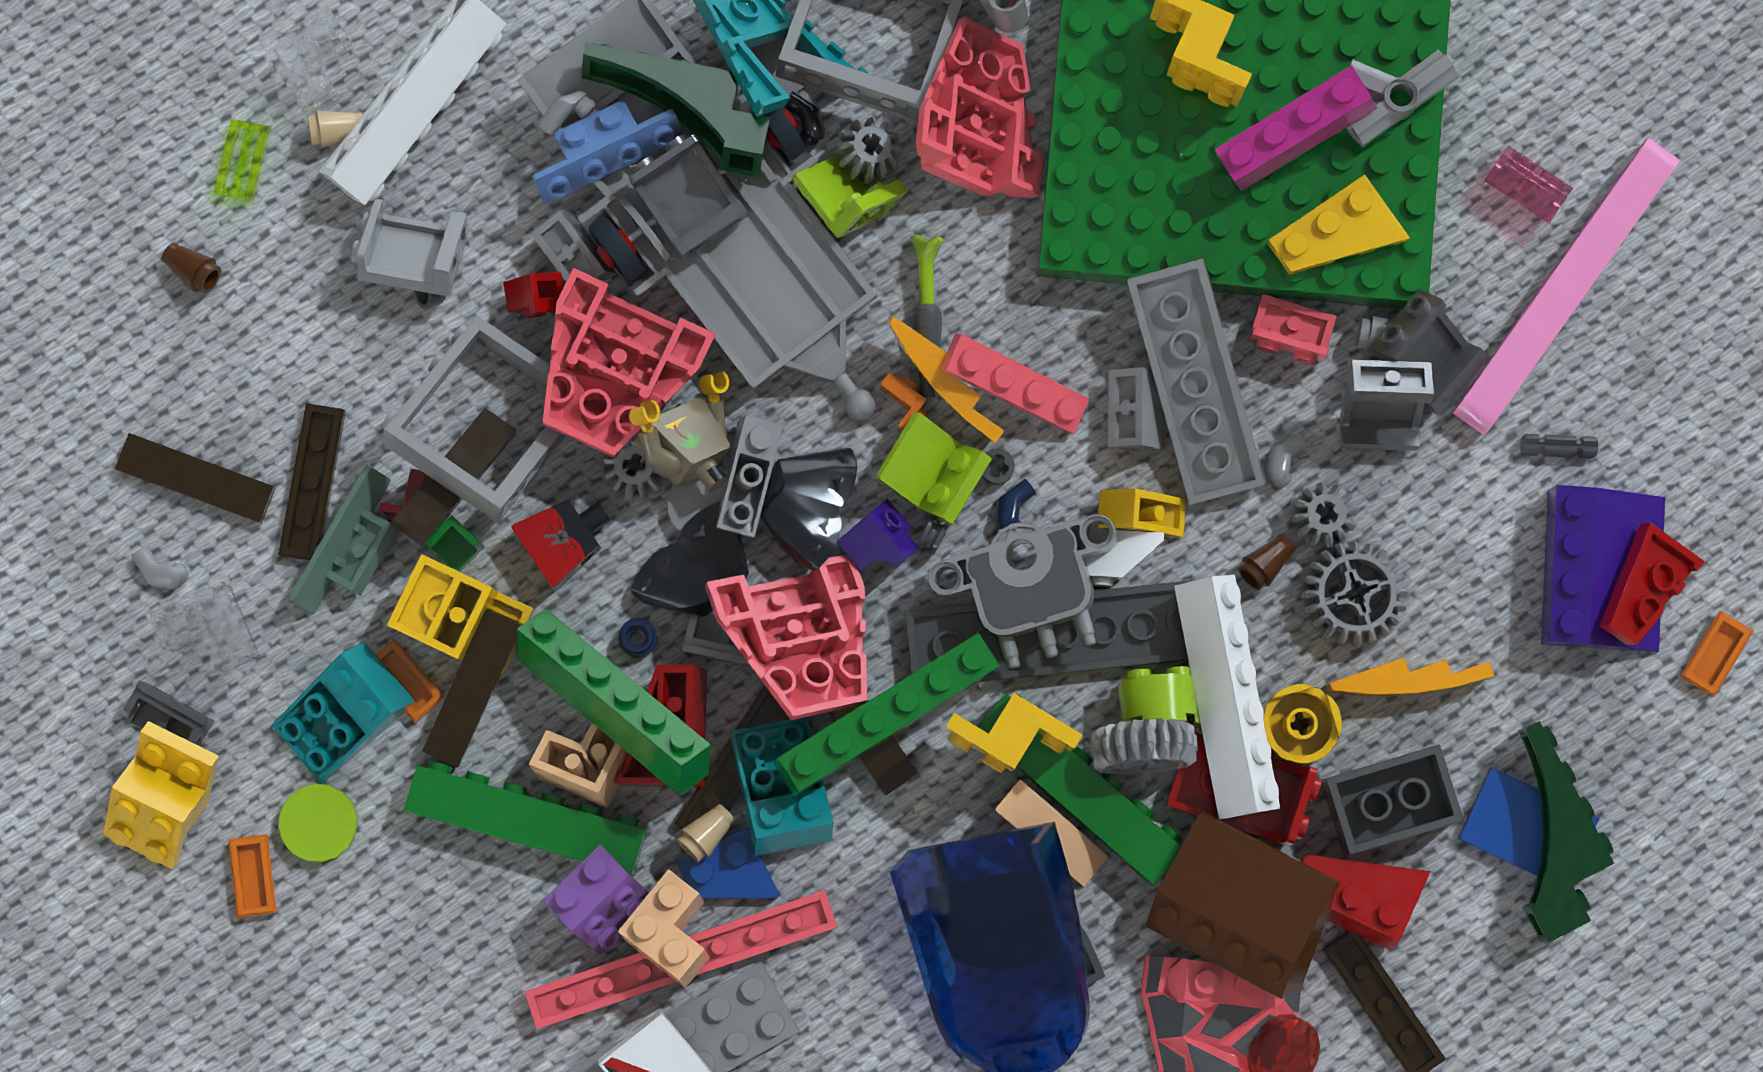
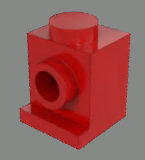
[503,272,563,318]

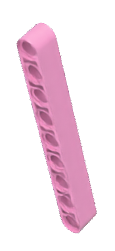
[1452,138,1680,435]

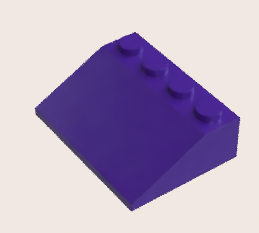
[1541,485,1665,652]

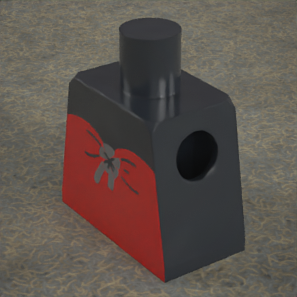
[511,500,611,591]

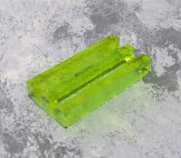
[214,119,271,203]

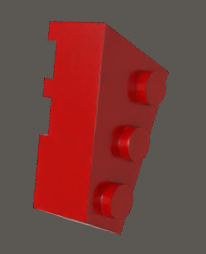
[614,665,708,787]
[1301,854,1431,951]

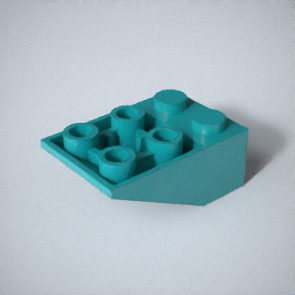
[271,642,415,784]
[730,717,834,856]

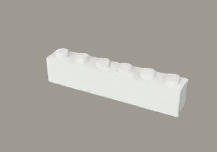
[319,0,506,205]
[1174,575,1280,820]

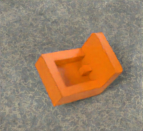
[880,372,928,433]

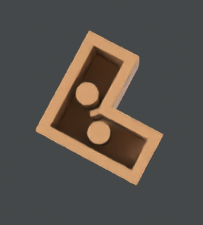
[529,723,628,808]
[618,869,710,988]

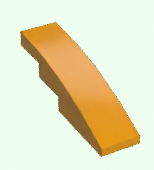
[886,315,1004,443]
[1325,657,1494,697]

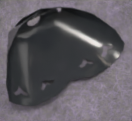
[760,448,857,571]
[631,502,749,617]

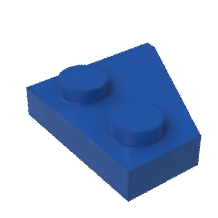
[676,827,780,898]

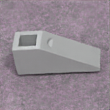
[716,415,783,538]

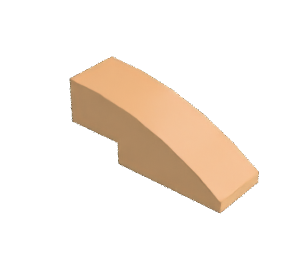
[994,780,1108,887]

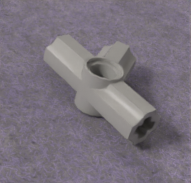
[1346,49,1459,148]

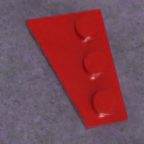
[1600,523,1705,645]

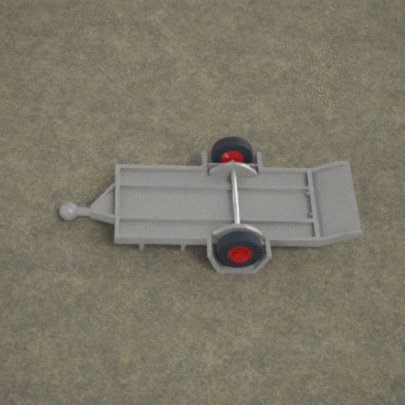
[517,0,877,420]

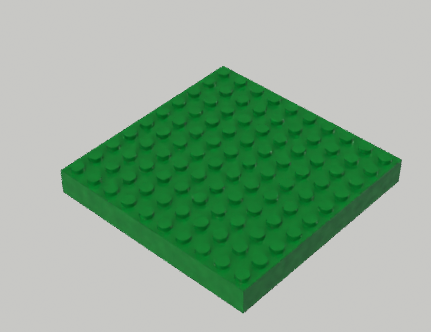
[1037,0,1451,309]

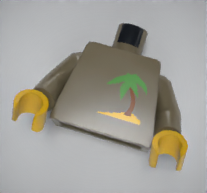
[629,372,730,492]

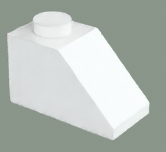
[1085,529,1164,587]

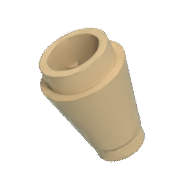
[307,110,363,148]
[677,804,735,862]

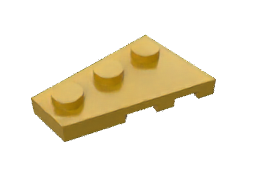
[1267,175,1410,274]

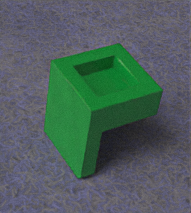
[426,515,485,572]

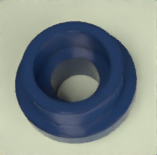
[618,618,658,657]

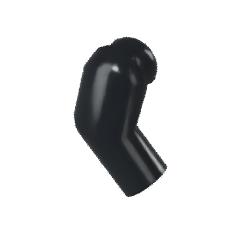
[784,91,826,147]

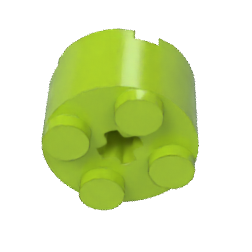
[1118,666,1201,729]

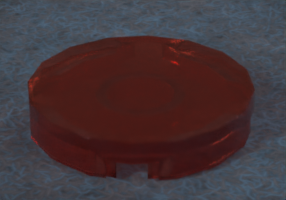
[1247,1014,1320,1072]

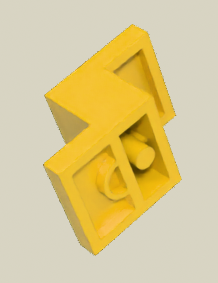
[1150,0,1252,107]
[387,554,535,680]
[945,693,1083,774]
[103,721,219,869]

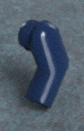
[995,479,1036,530]

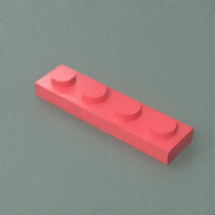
[940,334,1089,434]

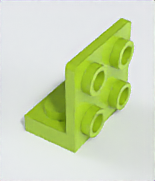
[792,155,908,238]
[876,412,992,525]

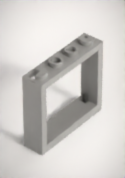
[775,0,964,123]
[381,315,566,523]

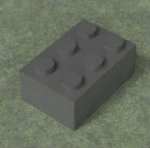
[1321,744,1464,855]

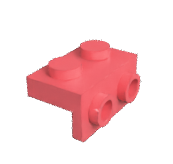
[1248,294,1337,365]

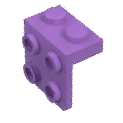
[543,844,649,953]

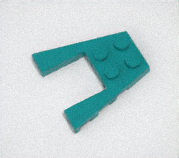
[693,0,868,116]

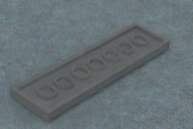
[905,580,1195,683]

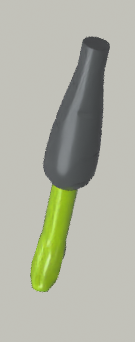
[910,234,944,397]

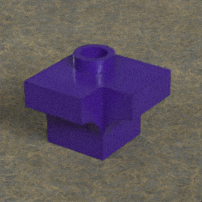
[836,498,919,571]

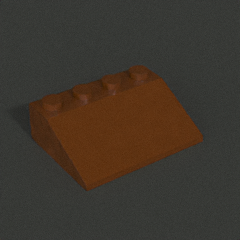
[1145,812,1340,999]

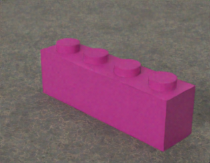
[1215,65,1377,191]

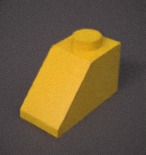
[1097,488,1186,538]

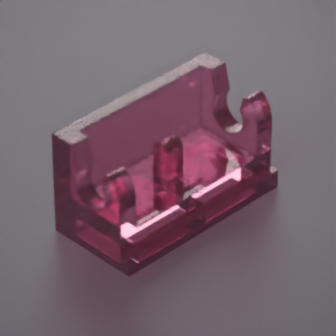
[1483,145,1573,224]

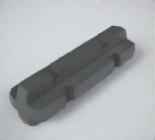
[1520,434,1599,458]

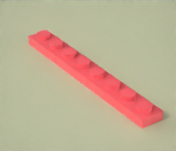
[524,890,838,1029]

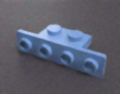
[532,99,685,204]

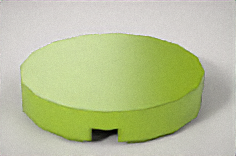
[278,784,359,862]

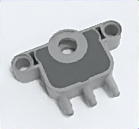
[928,514,1118,669]

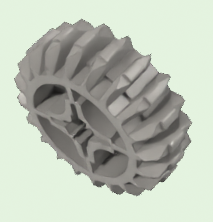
[1301,541,1409,647]
[1090,718,1198,776]

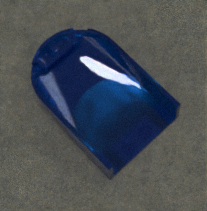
[890,821,1090,1072]

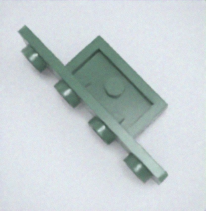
[288,465,399,614]

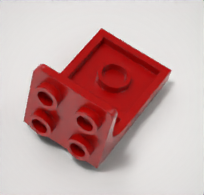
[1165,732,1322,846]

